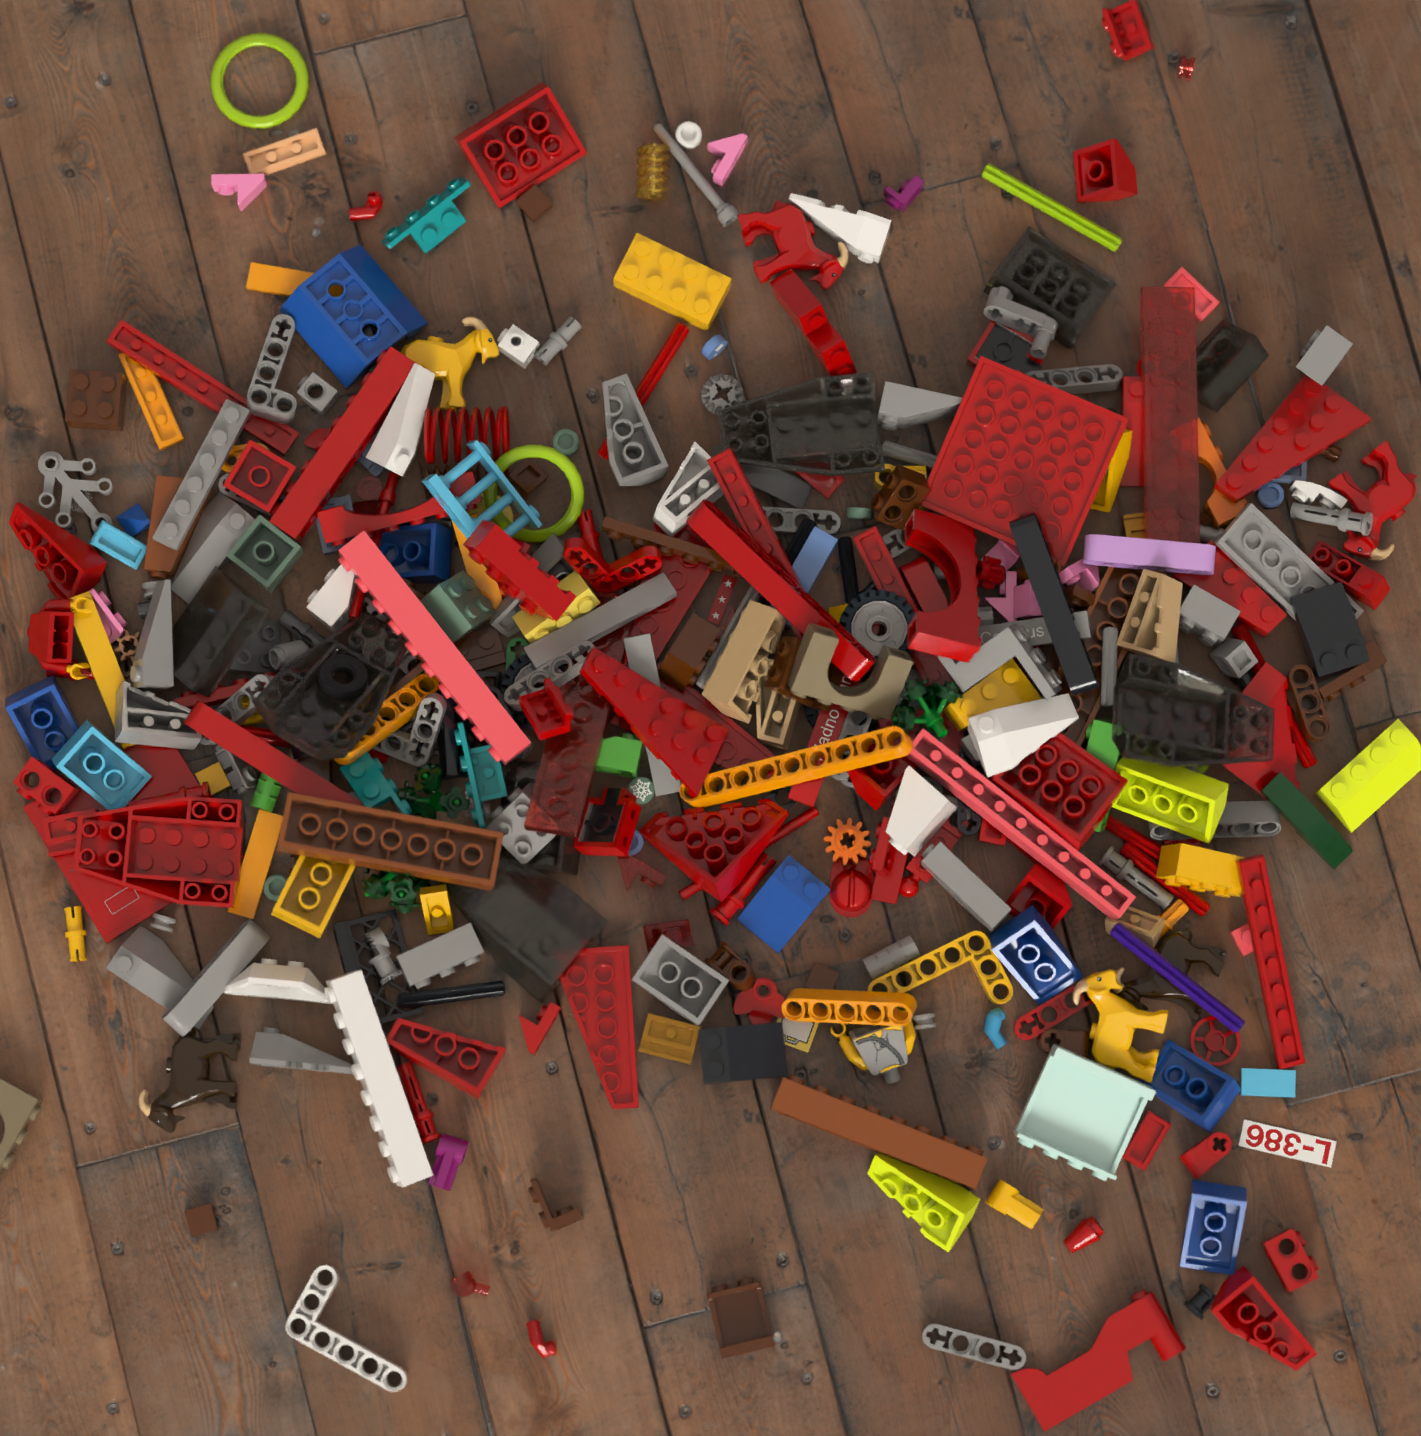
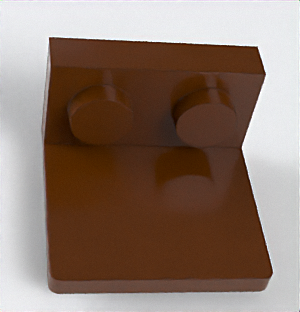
[528,1178,584,1232]

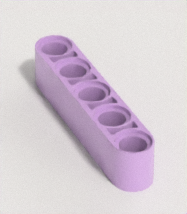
[1083,534,1216,575]

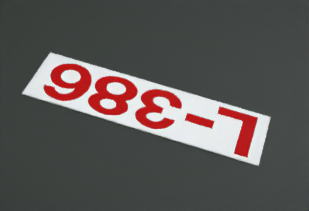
[1238,1119,1337,1168]

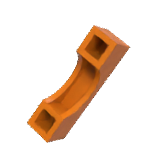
[1167,418,1247,529]

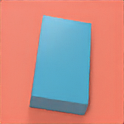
[89,520,147,570]
[1240,1068,1296,1098]

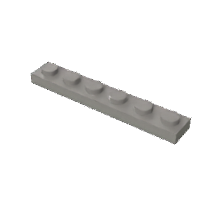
[152,399,251,552]

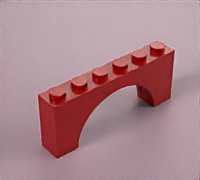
[904,509,981,663]

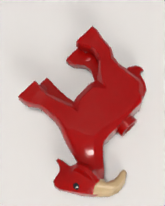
[737,200,848,290]
[1327,440,1416,561]

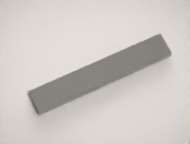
[524,572,677,669]
[624,633,681,796]

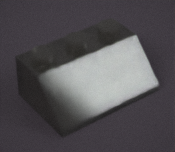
[1170,320,1269,413]

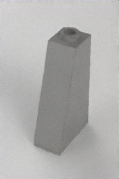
[921,842,1011,934]

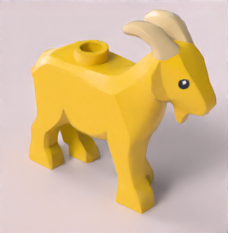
[401,317,499,411]
[1073,969,1169,1083]

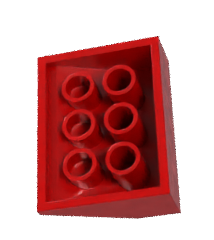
[453,82,587,208]
[992,733,1128,851]

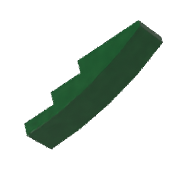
[1260,772,1353,870]

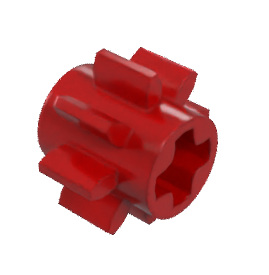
[976,556,1006,590]

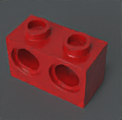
[12,756,80,816]
[1260,1228,1319,1292]

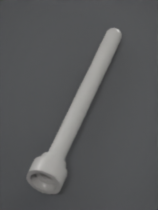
[653,123,740,227]

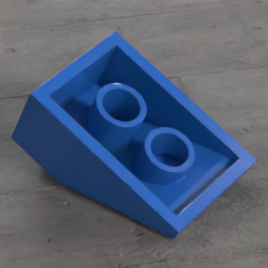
[370,523,453,584]
[5,675,80,770]
[737,855,830,953]
[989,905,1083,1006]
[1139,1039,1241,1133]
[1180,1179,1247,1275]

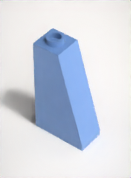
[769,526,838,630]

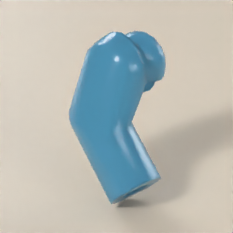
[984,1008,1008,1050]

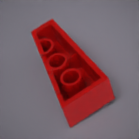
[463,520,576,621]
[1173,539,1287,638]

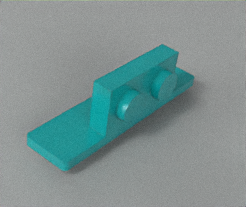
[381,177,471,254]
[454,722,508,829]
[340,750,412,815]

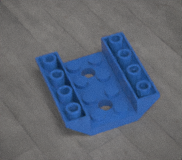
[279,245,428,389]

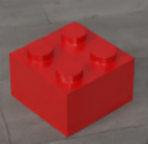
[223,440,298,514]

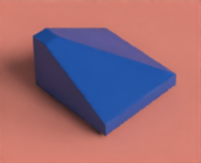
[116,503,150,538]

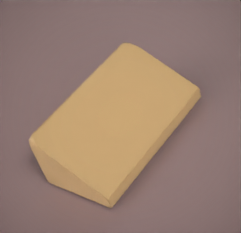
[1105,906,1165,949]

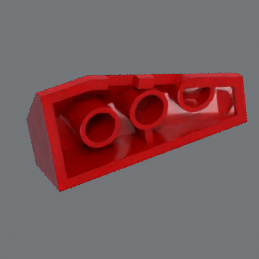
[9,502,107,599]

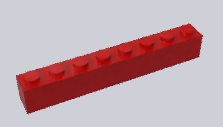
[269,346,415,543]

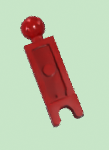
[900,817,969,898]

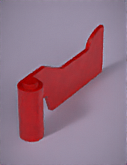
[1011,1289,1186,1432]

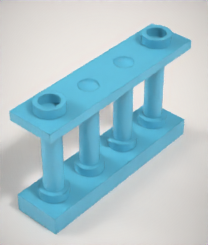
[422,440,542,539]

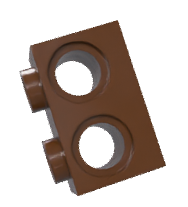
[871,464,930,530]

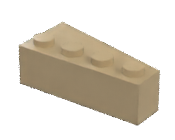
[702,600,786,724]

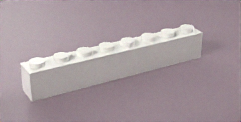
[324,970,433,1187]

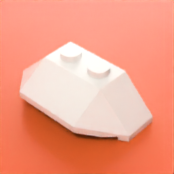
[223,959,333,1004]

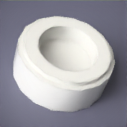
[676,121,702,149]

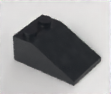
[1290,582,1370,677]
[699,1022,788,1085]

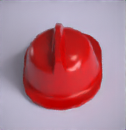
[830,855,873,918]

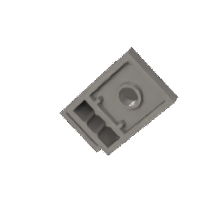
[937,623,1062,700]

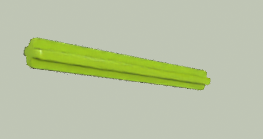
[982,164,1122,251]

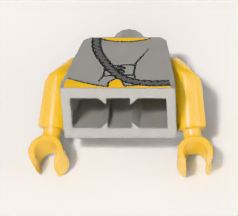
[830,1010,916,1084]

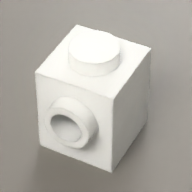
[497,324,540,369]

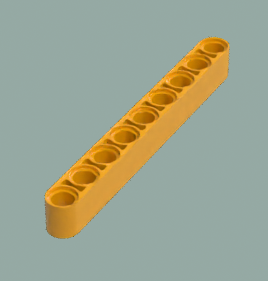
[679,726,913,808]

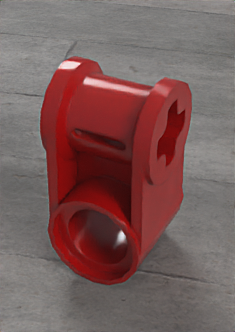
[1179,1132,1232,1179]

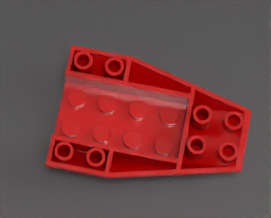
[73,796,244,908]

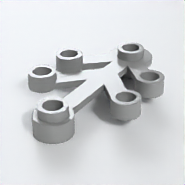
[38,451,114,532]

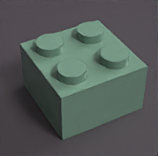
[226,514,305,593]
[420,570,496,643]

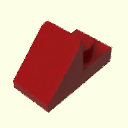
[519,1002,561,1055]

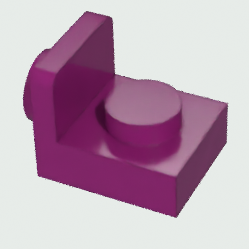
[883,175,924,212]

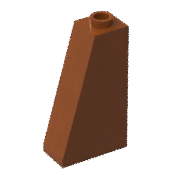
[144,475,213,580]

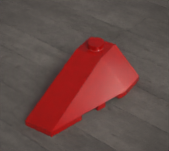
[1119,376,1173,487]
[1210,1265,1317,1371]

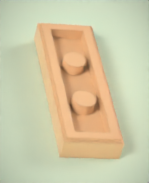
[243,128,326,175]

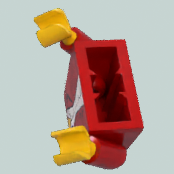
[27,596,93,680]

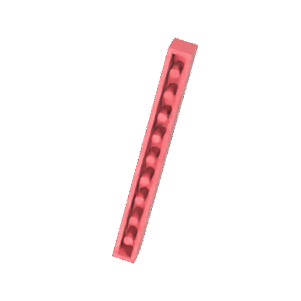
[338,531,531,765]
[905,728,1136,921]

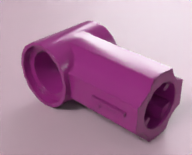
[428,1133,469,1191]

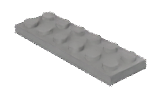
[1214,503,1364,621]

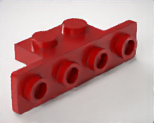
[869,796,909,905]

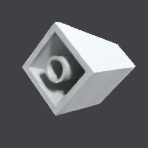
[886,766,957,857]

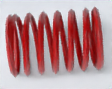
[424,406,510,465]

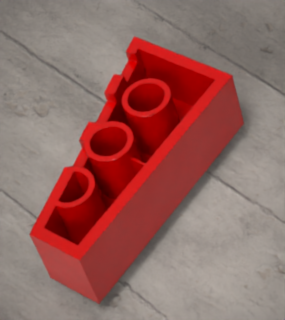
[386,1018,506,1100]

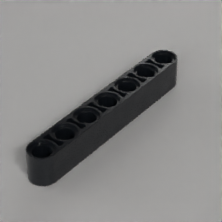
[1009,512,1099,696]

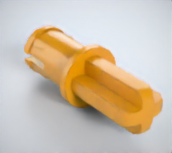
[1157,899,1189,940]

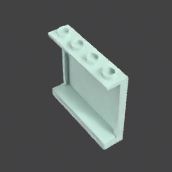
[1013,1044,1156,1181]

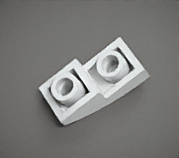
[1289,480,1348,511]

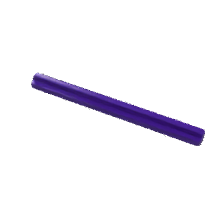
[1110,923,1245,1032]

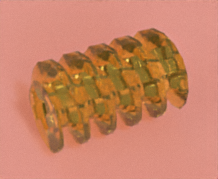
[636,143,670,201]

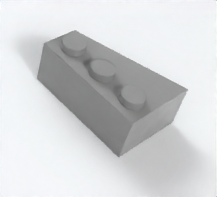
[115,681,202,750]

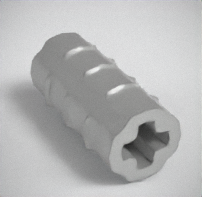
[862,935,920,980]

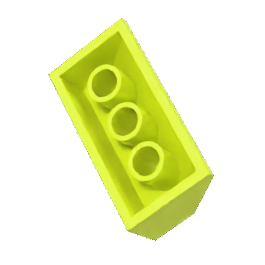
[1315,719,1421,833]
[1111,748,1229,844]

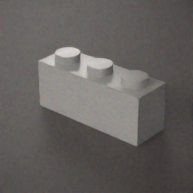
[396,922,484,989]

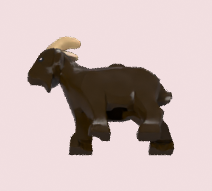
[1112,928,1227,1021]
[138,1027,241,1133]

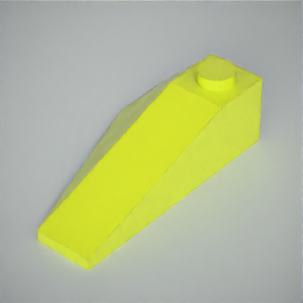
[867,1153,980,1252]

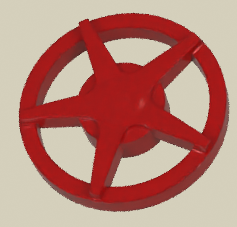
[1190,1016,1241,1067]

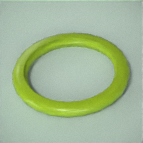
[210,33,309,128]
[484,445,584,543]

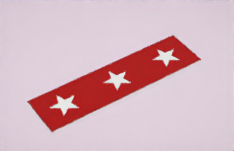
[707,574,737,625]

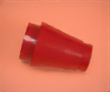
[1063,1216,1105,1254]

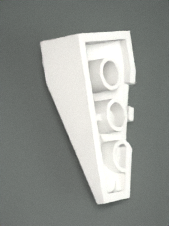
[789,193,891,264]
[366,363,435,477]
[968,693,1079,778]

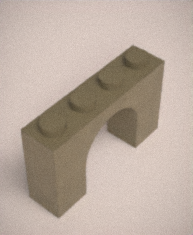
[787,623,913,720]
[0,1077,43,1184]

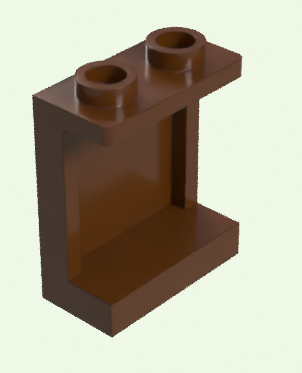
[765,636,843,711]
[707,1277,775,1359]

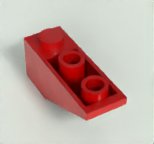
[1308,540,1391,610]

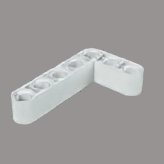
[286,1265,408,1392]

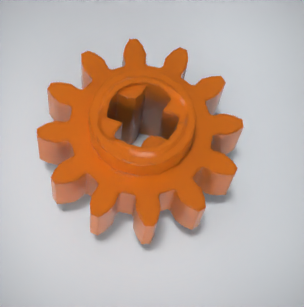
[823,818,871,866]

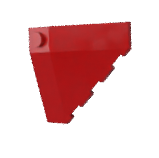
[1199,662,1301,801]
[639,798,789,902]

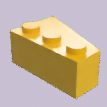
[943,659,1042,731]

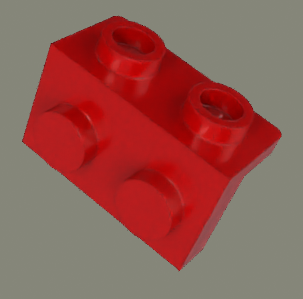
[1101,0,1154,61]
[519,677,573,741]

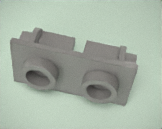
[215,745,258,795]

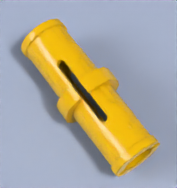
[64,906,87,962]

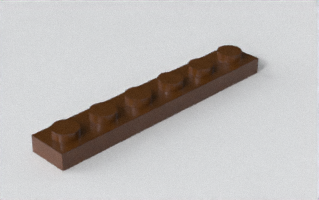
[602,516,746,580]

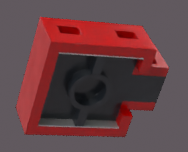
[966,320,1044,374]
[573,788,642,856]

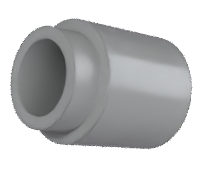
[269,640,310,671]

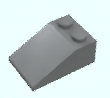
[877,381,962,431]
[631,935,729,1025]

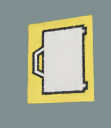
[776,1018,819,1053]

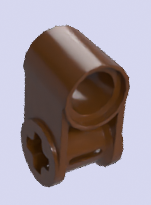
[704,941,756,991]
[1037,1029,1090,1058]

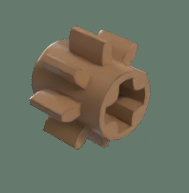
[114,630,141,662]

